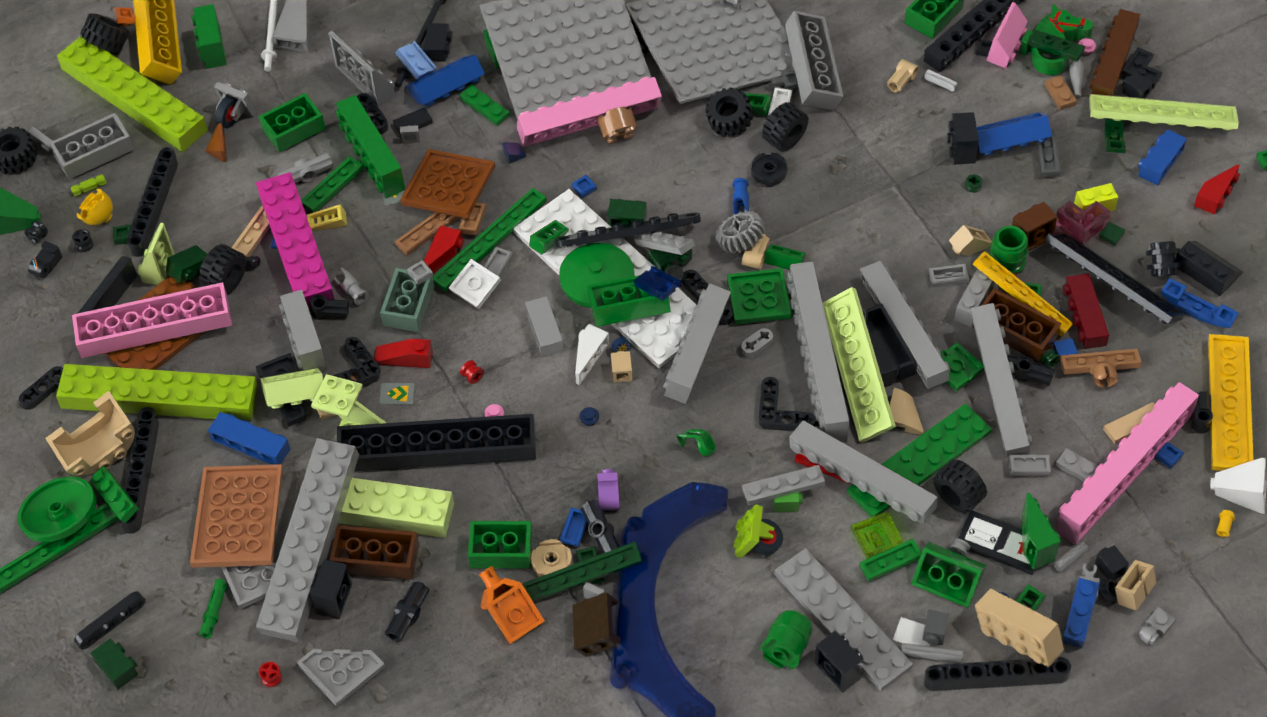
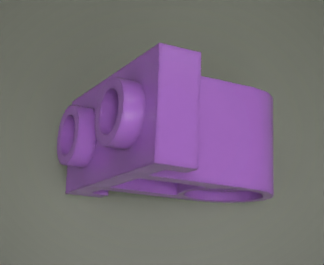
[597,469,620,511]

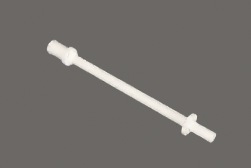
[261,0,277,72]

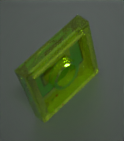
[851,511,904,559]

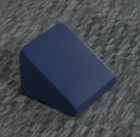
[502,142,526,163]

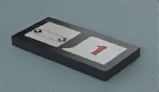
[958,510,1035,575]

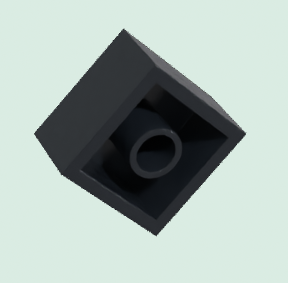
[947,112,979,165]
[309,560,353,619]
[815,631,864,693]

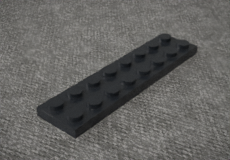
[1045,231,1186,324]

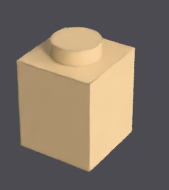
[611,351,633,383]

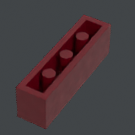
[1063,273,1109,349]

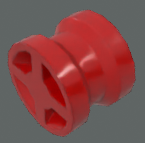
[460,360,484,384]
[259,661,282,687]

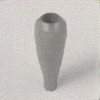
[1070,59,1084,98]

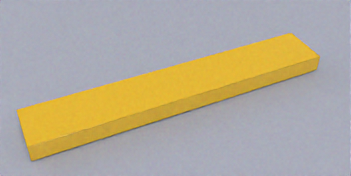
[973,251,1073,337]

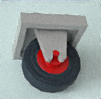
[214,82,257,128]

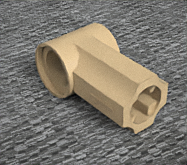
[887,59,919,93]
[742,234,770,270]

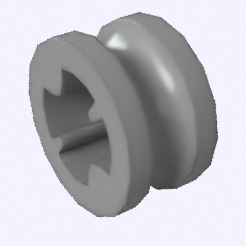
[949,539,970,557]

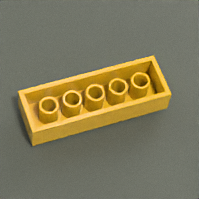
[133,0,182,85]

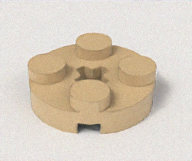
[531,539,572,577]

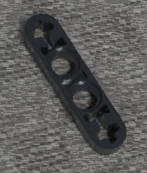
[682,269,733,325]
[74,591,146,650]

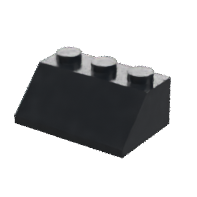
[1175,241,1243,296]

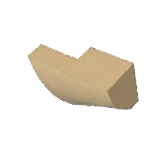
[890,388,923,435]

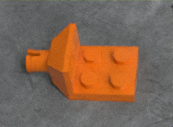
[478,566,545,644]

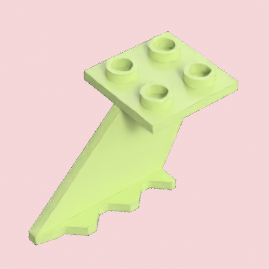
[311,374,386,426]

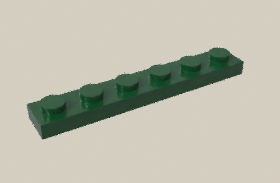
[522,542,643,603]

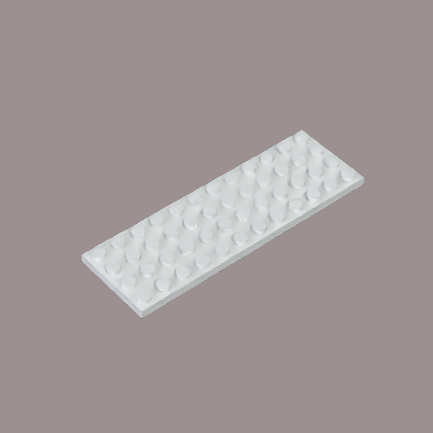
[513,189,696,369]

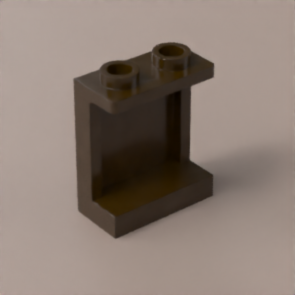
[573,593,620,657]

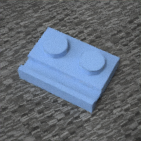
[395,41,437,79]

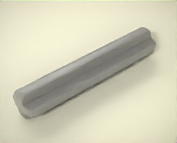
[901,643,963,663]

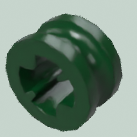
[965,174,982,193]
[1041,349,1060,368]

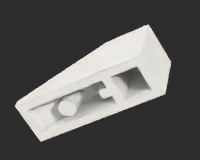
[575,324,609,385]

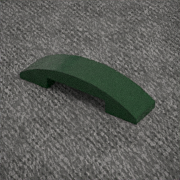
[1104,118,1126,153]

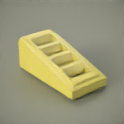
[307,204,347,231]

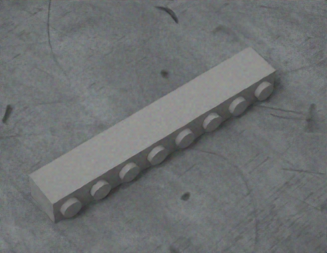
[860,261,950,389]
[971,303,1033,457]
[789,420,937,524]

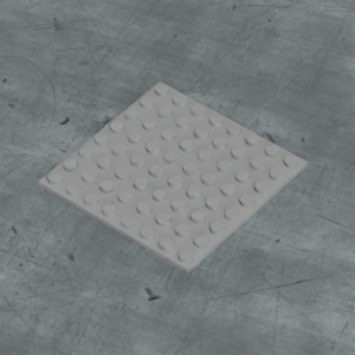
[479,0,651,120]
[625,0,795,104]

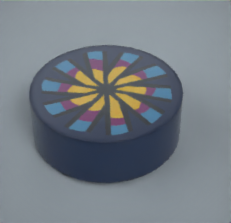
[611,337,631,353]

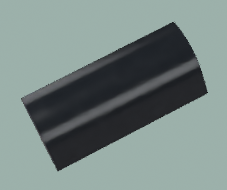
[77,256,138,314]

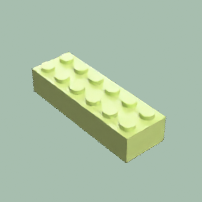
[338,478,454,538]

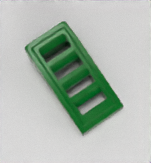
[733,93,771,116]
[529,220,569,255]
[1016,584,1046,612]

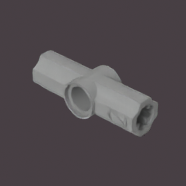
[277,153,334,183]

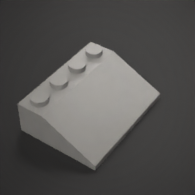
[329,30,395,107]

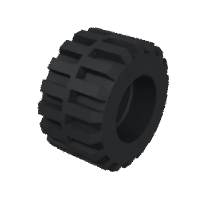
[80,13,129,52]
[705,87,753,137]
[762,102,809,152]
[0,126,37,175]
[199,244,247,295]
[933,459,987,514]

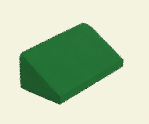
[764,244,806,270]

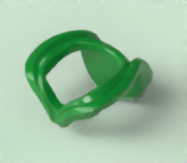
[676,429,716,457]

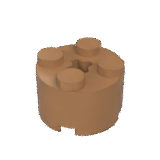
[597,106,638,144]

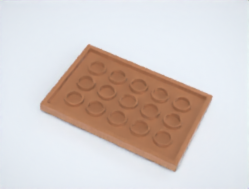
[190,464,283,568]

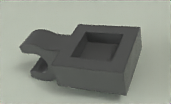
[770,70,799,91]

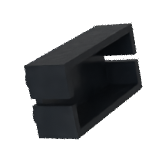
[863,304,917,386]

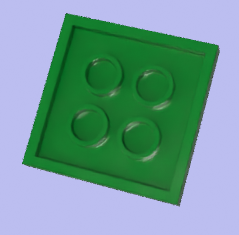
[727,268,791,325]

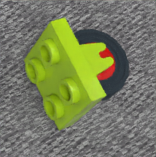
[733,504,783,558]

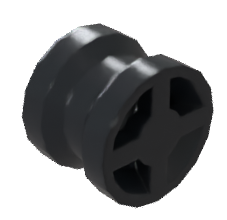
[24,220,48,243]
[72,229,94,252]

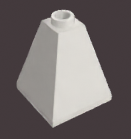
[1211,458,1267,514]

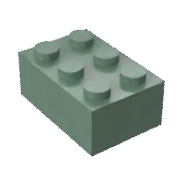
[380,268,434,332]

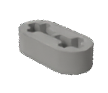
[741,328,773,358]

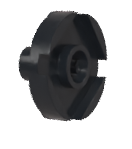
[751,152,788,187]

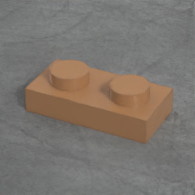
[1044,76,1077,110]
[459,203,487,235]

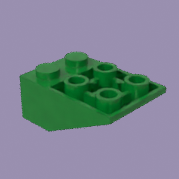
[1022,492,1061,570]

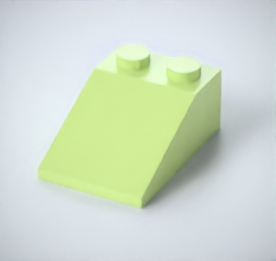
[138,223,174,285]

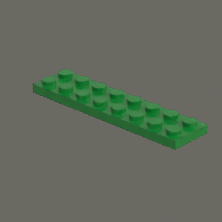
[847,403,992,520]

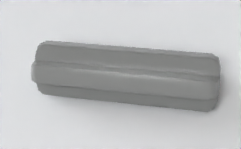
[924,69,958,92]
[1053,541,1088,572]

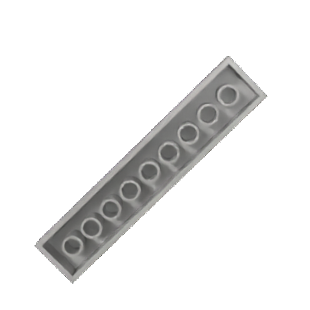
[787,262,849,442]
[256,438,359,643]

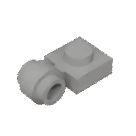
[1138,607,1176,645]

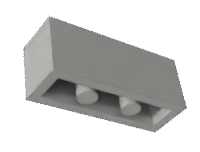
[954,268,995,328]
[525,296,566,357]

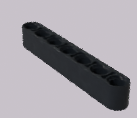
[127,147,178,257]
[119,407,159,534]
[924,657,1071,691]

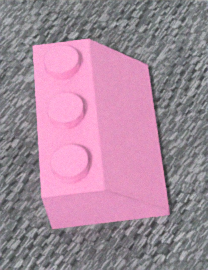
[986,2,1028,69]

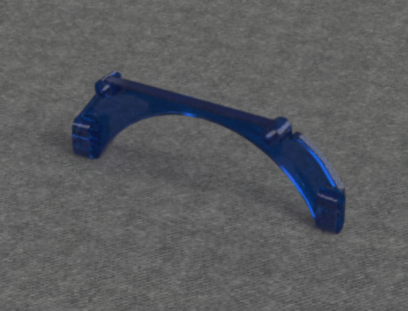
[610,482,728,717]

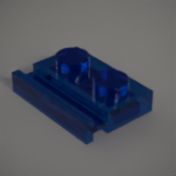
[634,266,681,301]

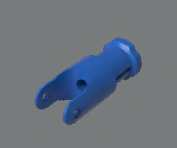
[732,178,749,215]

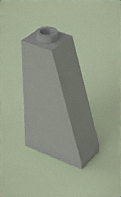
[272,0,309,53]

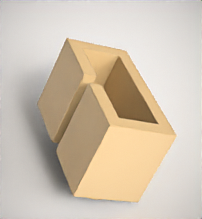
[1115,560,1157,611]

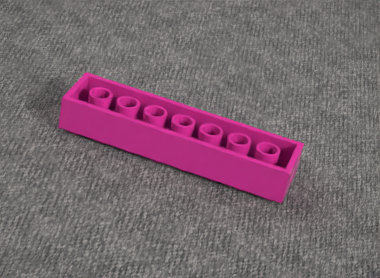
[256,172,335,309]

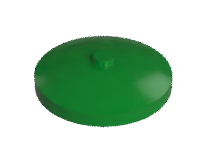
[559,243,635,308]
[17,476,96,542]

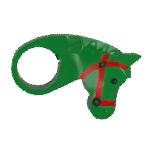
[1031,4,1093,75]

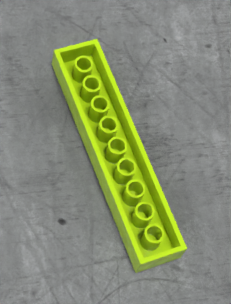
[57,36,208,152]
[56,364,258,422]

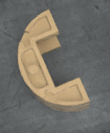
[45,391,135,476]

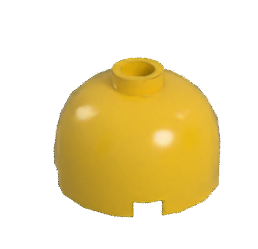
[77,189,113,226]

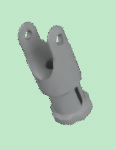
[334,267,369,305]

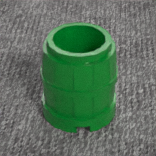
[989,226,1028,274]
[760,610,812,670]

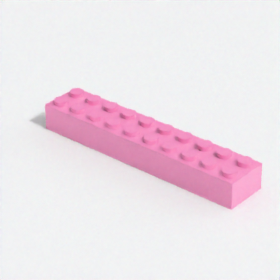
[1056,382,1199,545]

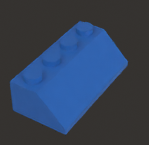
[406,55,485,106]
[977,111,1052,155]

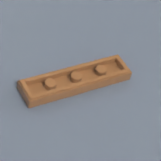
[395,212,461,256]

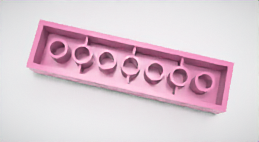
[517,77,662,147]
[72,283,232,358]

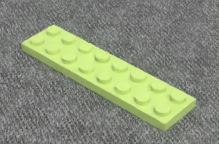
[1089,94,1239,130]
[822,287,896,443]

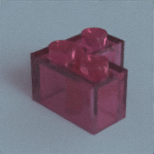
[1056,200,1110,245]

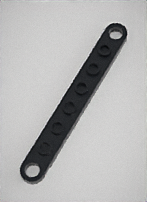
[555,212,701,248]

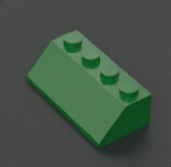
[587,271,671,327]

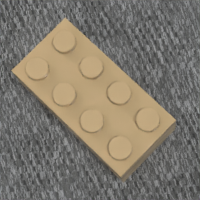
[975,588,1064,667]

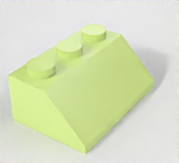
[260,368,323,409]

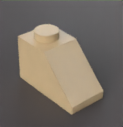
[949,225,992,256]

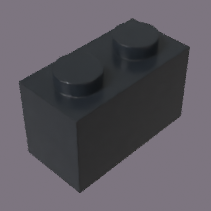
[423,23,453,62]

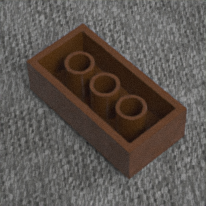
[973,288,1061,363]
[329,525,419,579]

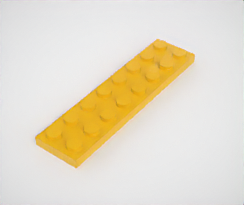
[1208,334,1253,471]

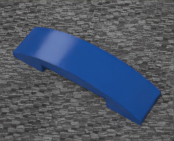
[1161,278,1239,328]

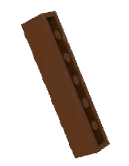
[1089,9,1141,96]

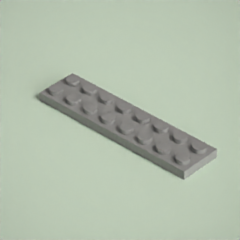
[774,548,913,691]

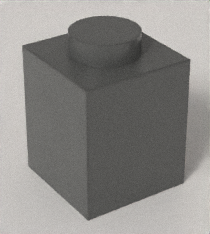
[922,609,949,645]

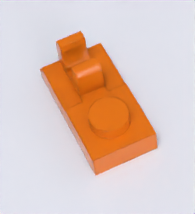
[115,7,135,26]

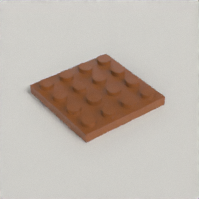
[400,149,496,218]

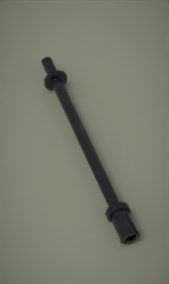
[394,0,447,88]

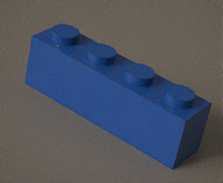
[208,412,290,465]

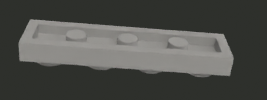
[634,231,695,255]
[742,465,825,506]

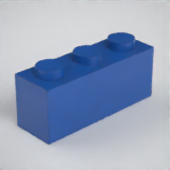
[1138,129,1187,185]
[1062,577,1100,648]

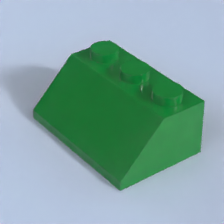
[911,542,986,608]

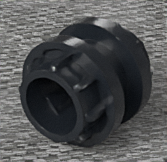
[1146,241,1181,277]

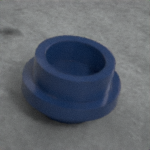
[580,407,599,426]

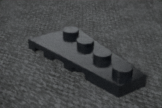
[256,353,306,426]

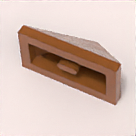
[205,123,227,162]

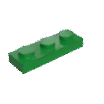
[460,85,510,126]
[859,539,922,582]

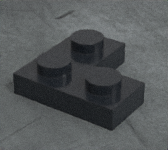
[1121,47,1163,89]

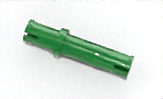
[199,579,228,639]

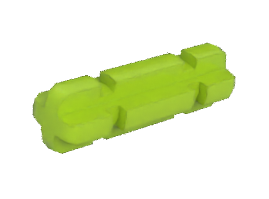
[70,174,106,196]

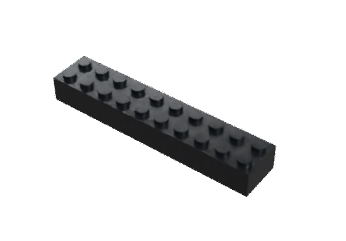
[337,414,536,471]

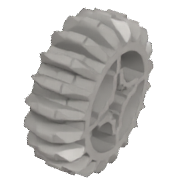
[715,210,765,254]

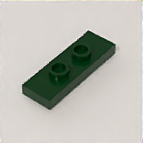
[1028,30,1085,62]

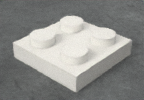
[449,259,501,309]

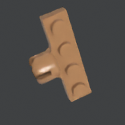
[1060,349,1142,389]

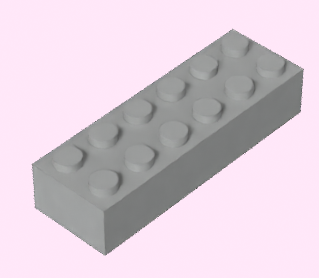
[785,11,843,110]
[663,283,731,404]

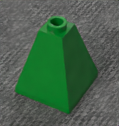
[0,187,41,235]

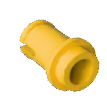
[1216,510,1235,537]

